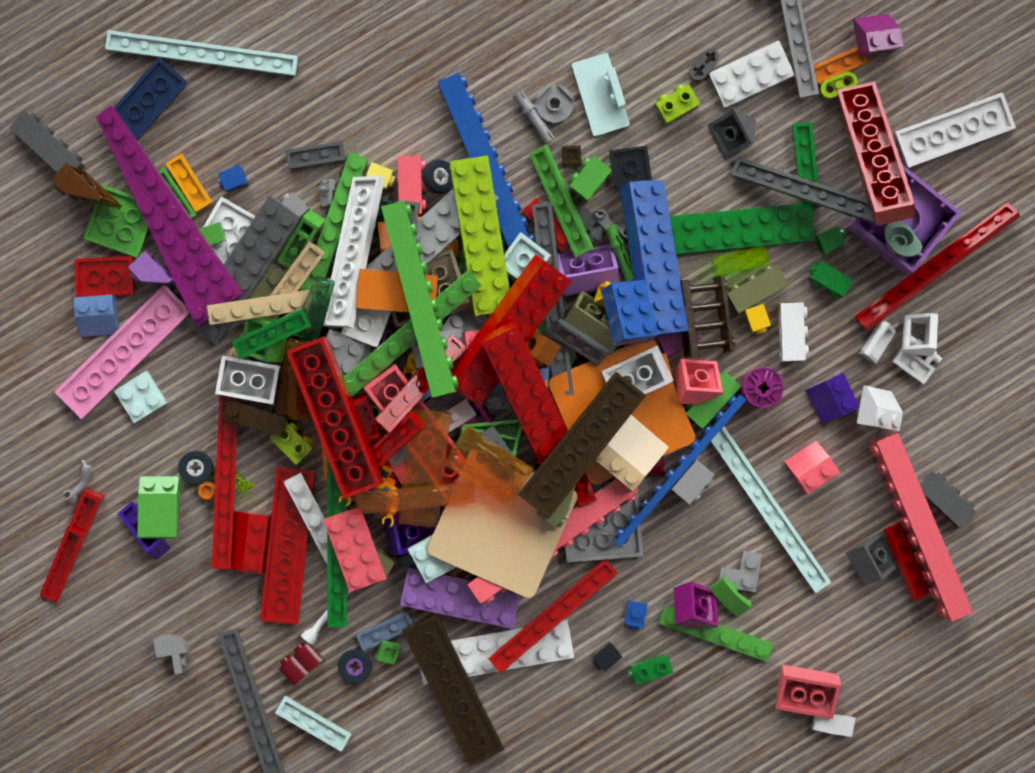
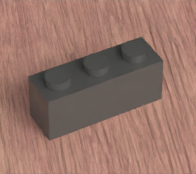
[920,472,977,529]

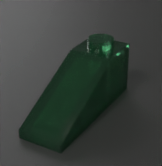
[298,276,335,340]

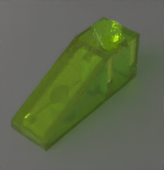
[710,246,770,277]

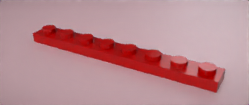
[488,559,618,674]

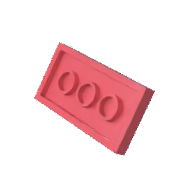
[323,506,386,592]

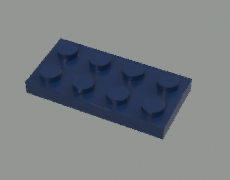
[114,57,189,140]

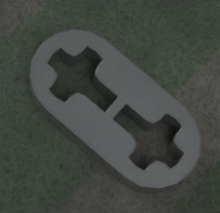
[689,49,719,82]

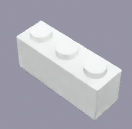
[778,303,809,362]

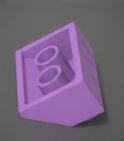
[557,244,620,296]

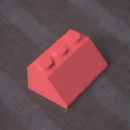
[776,664,841,719]

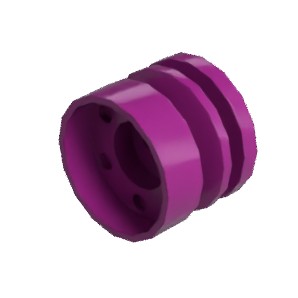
[740,368,784,408]

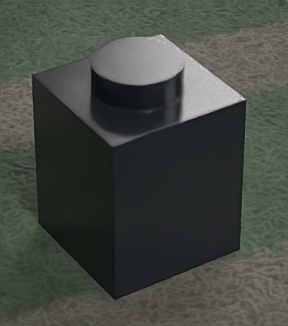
[592,640,622,672]

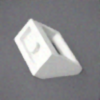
[902,313,938,357]
[859,320,896,364]

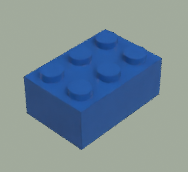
[601,280,658,346]

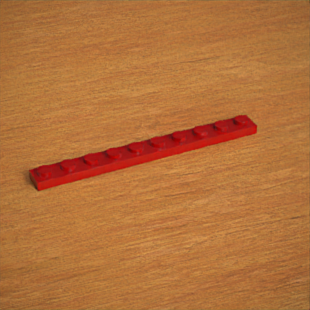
[855,203,1020,331]
[211,395,239,569]

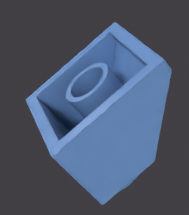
[74,295,119,337]

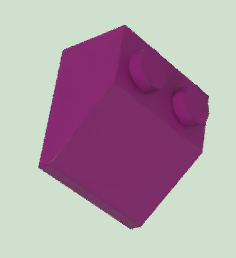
[853,14,904,57]
[673,581,719,628]

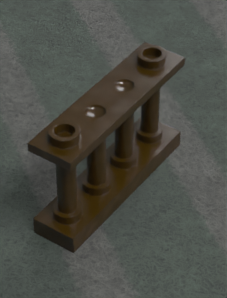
[680,275,735,358]

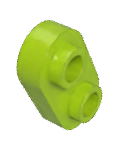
[820,72,858,99]

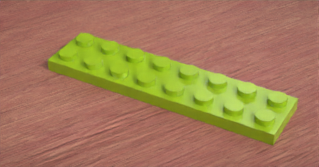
[449,156,510,316]

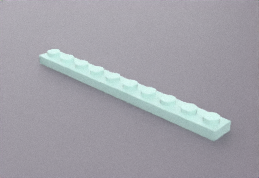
[105,30,299,76]
[711,426,831,593]

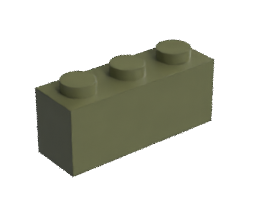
[727,265,789,314]

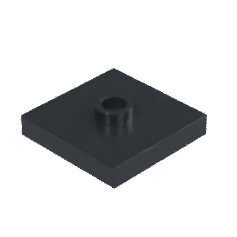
[609,145,652,189]

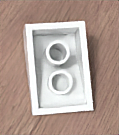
[601,345,674,394]

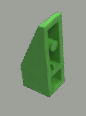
[277,209,325,269]

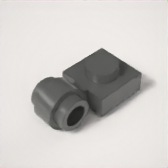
[578,207,606,244]

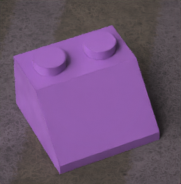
[128,251,176,285]

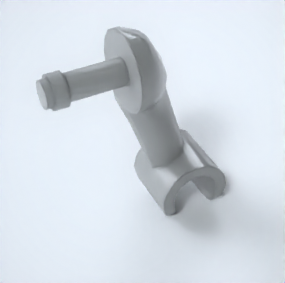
[63,460,92,504]

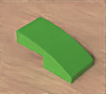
[710,577,751,617]

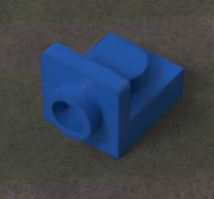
[624,600,648,630]

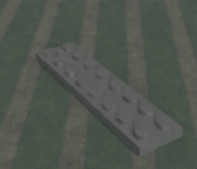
[186,196,302,345]

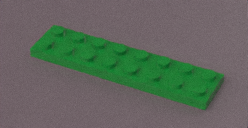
[670,203,815,254]

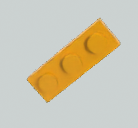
[165,153,213,213]

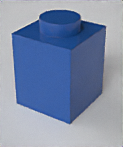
[217,164,249,193]

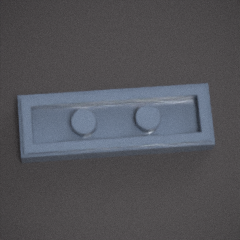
[355,610,414,652]

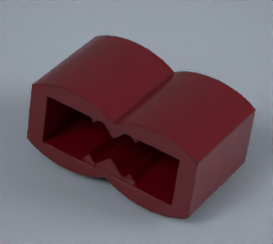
[279,642,323,686]

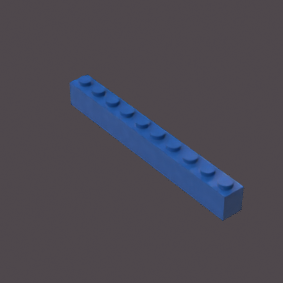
[438,72,536,248]

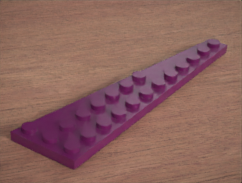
[96,105,244,327]

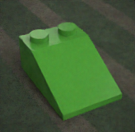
[138,476,182,539]

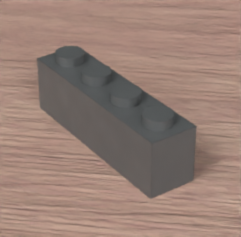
[9,111,85,172]

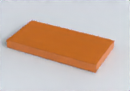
[356,269,438,312]

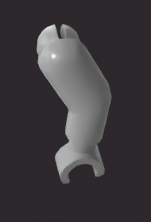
[595,209,628,240]

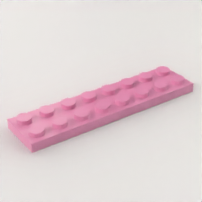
[55,284,190,419]

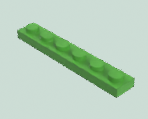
[529,145,594,258]
[659,605,774,662]

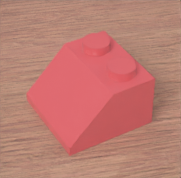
[674,359,723,405]
[784,440,840,494]

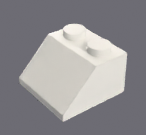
[857,386,903,431]

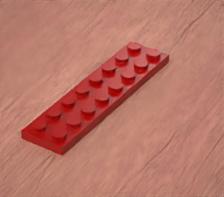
[260,467,315,625]

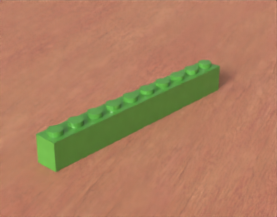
[381,200,459,398]

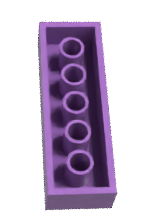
[400,566,521,629]

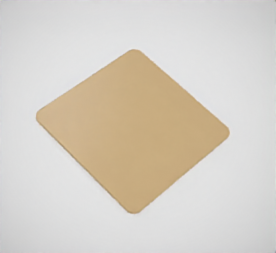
[428,448,577,598]

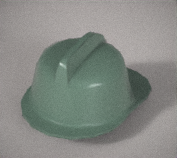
[884,222,922,257]

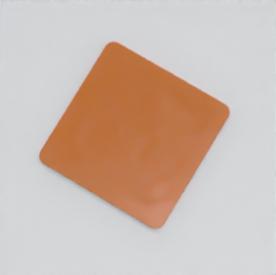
[549,339,695,484]

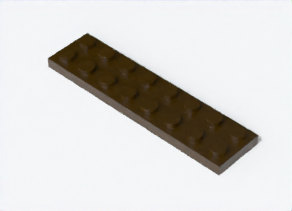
[518,371,646,519]
[402,613,505,766]

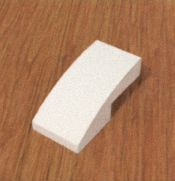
[812,714,856,737]

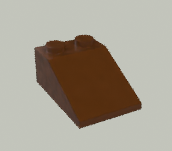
[51,163,122,209]

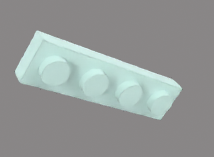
[275,695,351,752]

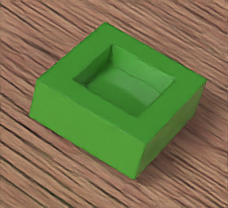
[375,640,401,665]

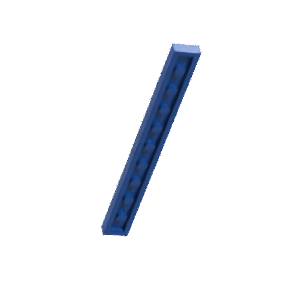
[614,395,746,547]

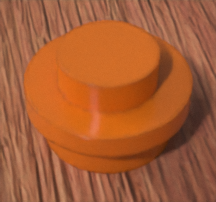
[198,481,215,501]

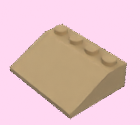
[595,415,669,492]

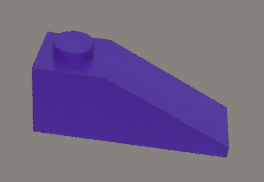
[118,501,171,560]

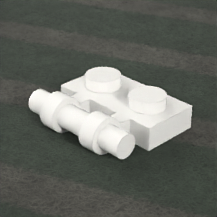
[892,335,942,384]

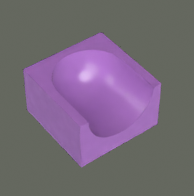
[845,164,962,276]

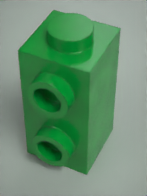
[808,261,854,299]
[628,653,673,685]

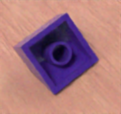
[806,373,860,424]

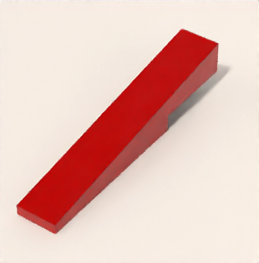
[351,393,403,505]
[40,488,105,603]

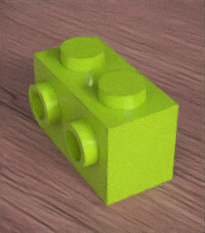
[654,84,700,126]
[269,421,314,465]

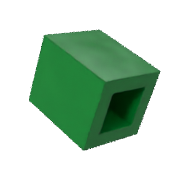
[815,226,847,255]

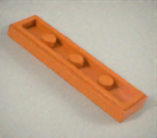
[792,47,869,92]

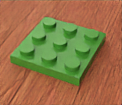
[83,185,149,258]

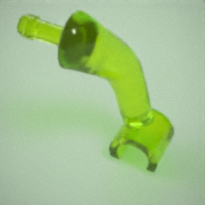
[212,470,254,493]

